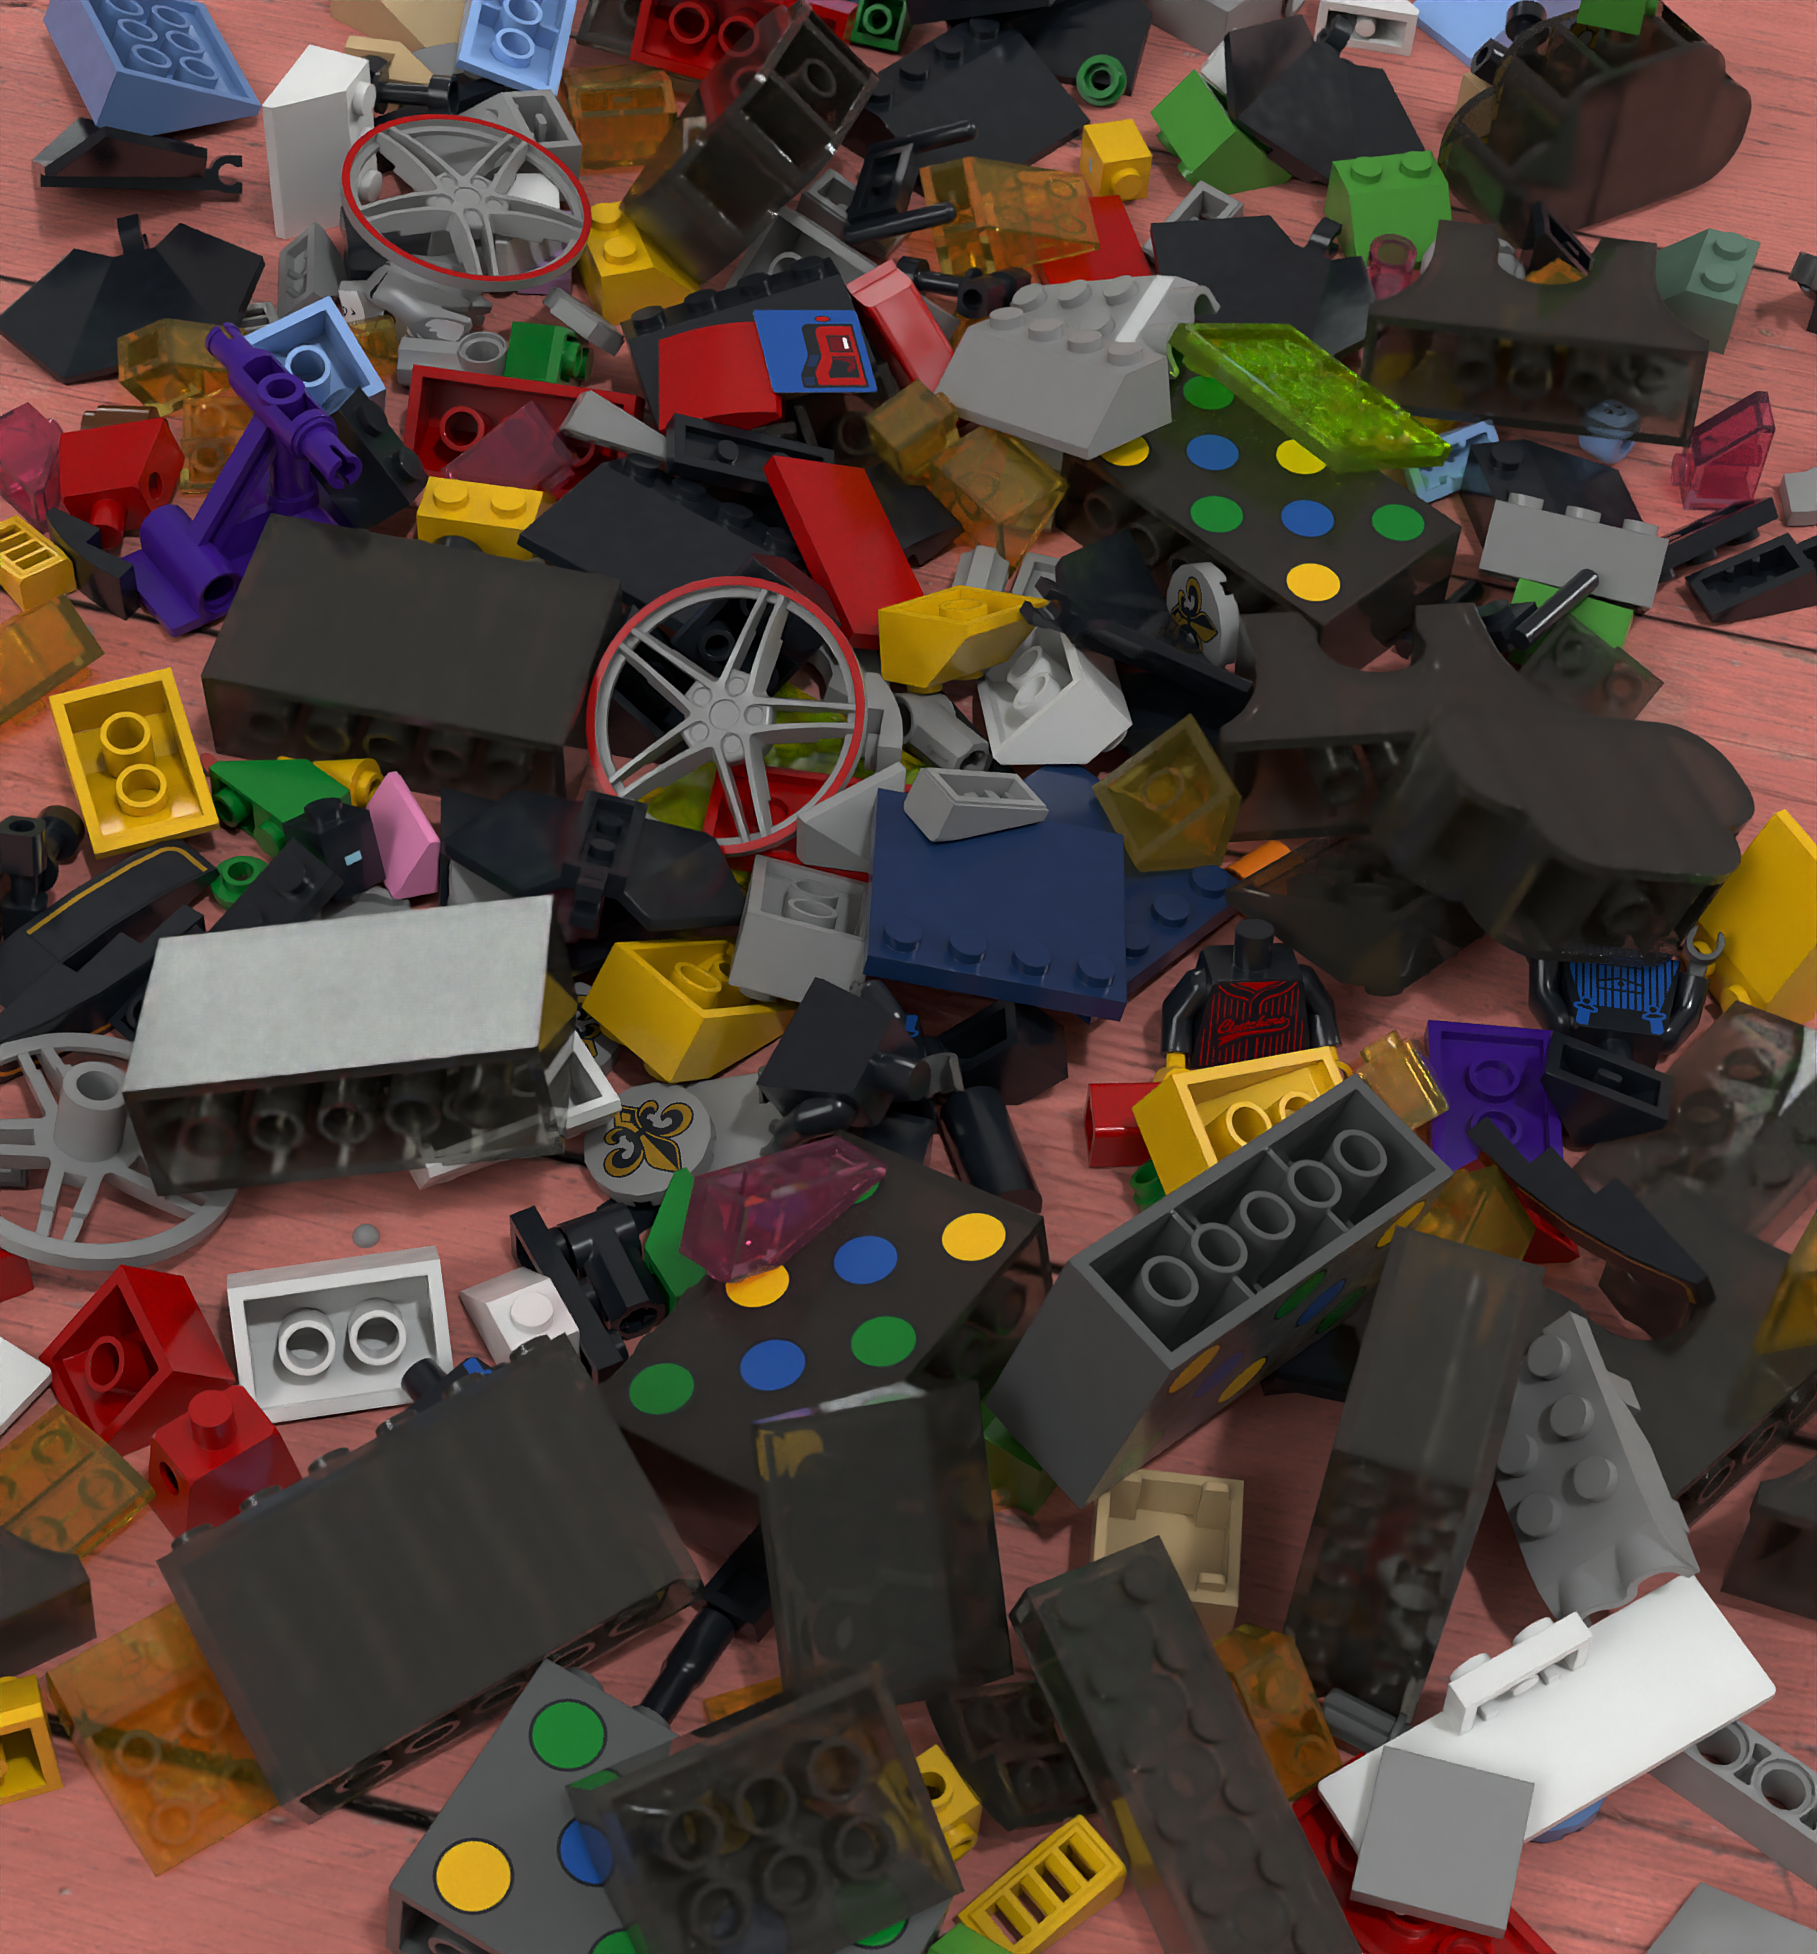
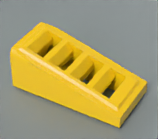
[0,515,77,613]
[956,1814,1127,1954]

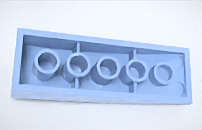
[455,0,577,97]

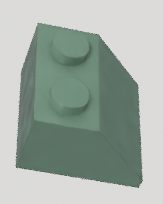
[1620,228,1761,354]

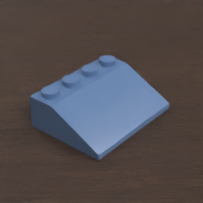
[43,0,261,136]

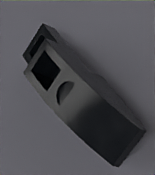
[108,838,345,1056]

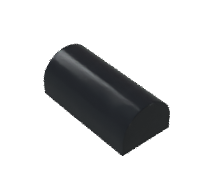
[939,1086,1043,1221]

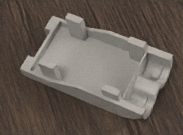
[1010,275,1221,379]
[1461,1311,1700,1628]

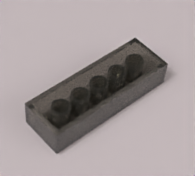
[1008,1535,1363,1954]

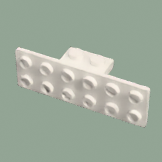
[1318,1575,1776,1915]

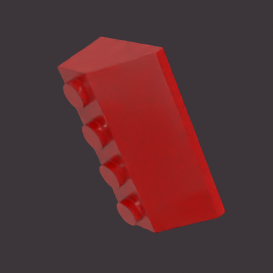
[629,0,859,115]
[403,364,646,500]

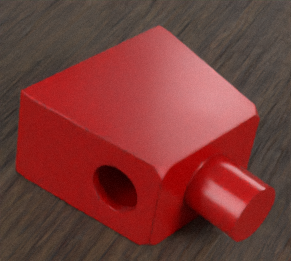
[60,417,185,549]
[147,1385,303,1554]

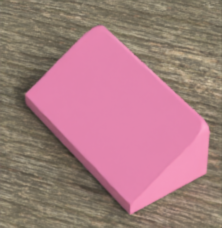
[365,771,441,899]

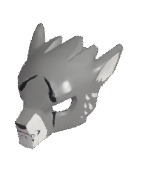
[338,246,496,354]

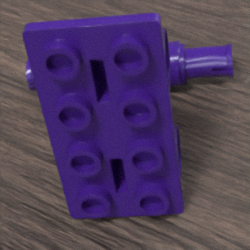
[120,322,375,637]

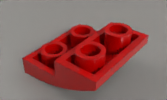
[659,321,782,437]

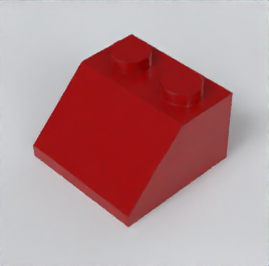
[38,1264,236,1466]

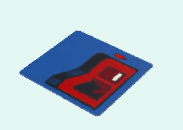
[753,310,877,393]

